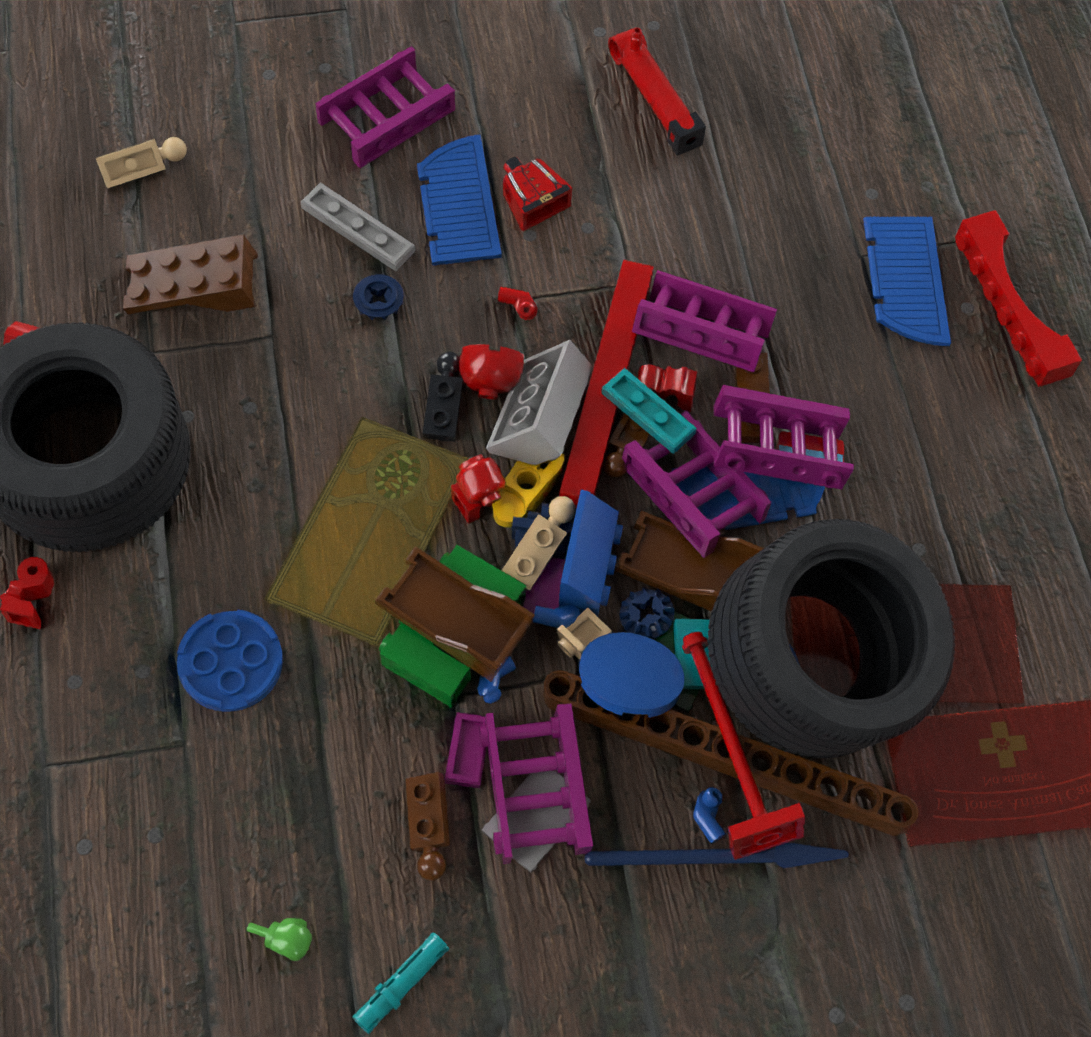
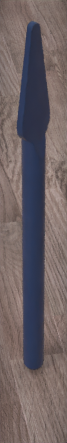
[584,842,849,868]

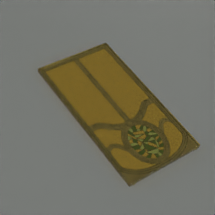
[265,417,469,647]

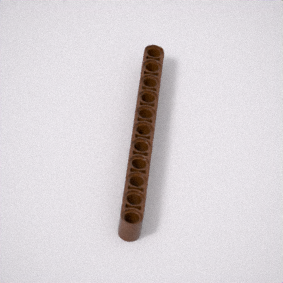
[543,670,919,836]

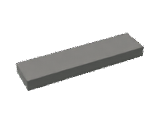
[301,182,415,271]

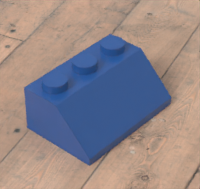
[559,490,623,617]

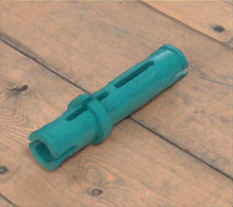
[352,932,449,1034]

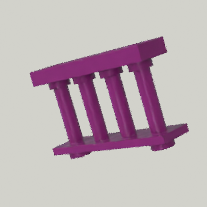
[315,46,455,168]
[632,270,777,372]
[713,385,854,490]
[622,411,771,558]
[479,703,593,864]

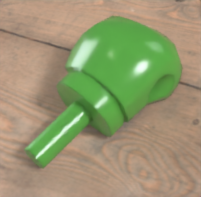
[247,918,312,961]

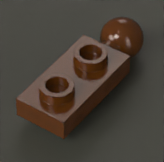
[603,413,651,478]
[406,772,450,881]

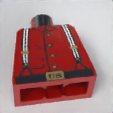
[503,157,572,232]

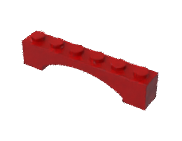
[955,210,1082,387]

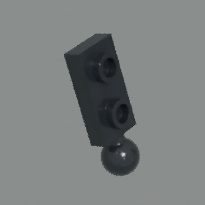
[422,352,463,442]

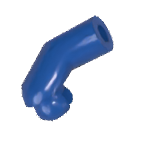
[533,604,581,628]
[477,656,516,704]
[693,787,726,844]

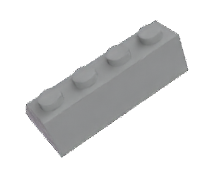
[486,340,593,465]

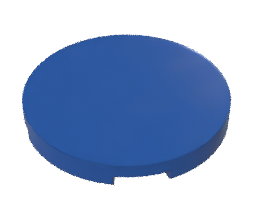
[177,609,283,712]
[579,632,685,717]

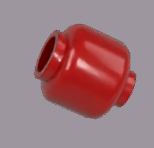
[456,454,506,507]

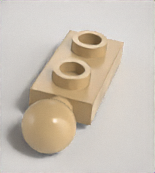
[95,137,187,188]
[501,496,576,591]

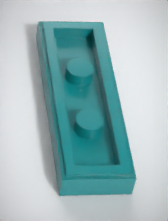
[602,368,697,454]

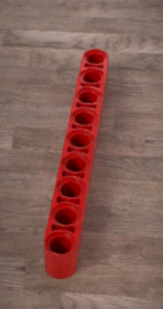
[559,260,654,508]

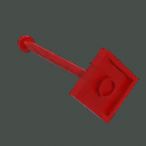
[682,632,805,860]

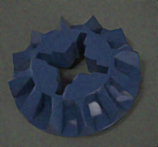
[353,274,404,320]
[619,587,674,639]

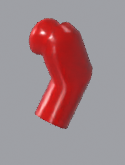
[498,286,538,320]

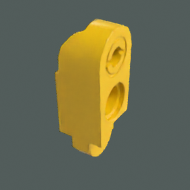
[492,454,565,527]

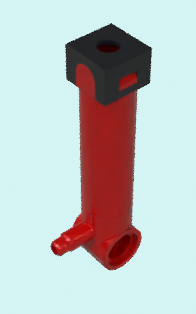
[608,27,706,156]

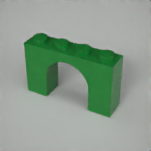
[379,545,526,708]

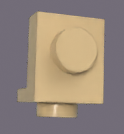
[557,608,612,660]

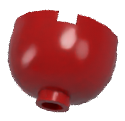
[459,344,524,400]

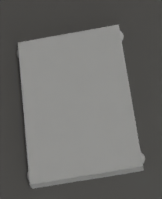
[482,770,591,873]

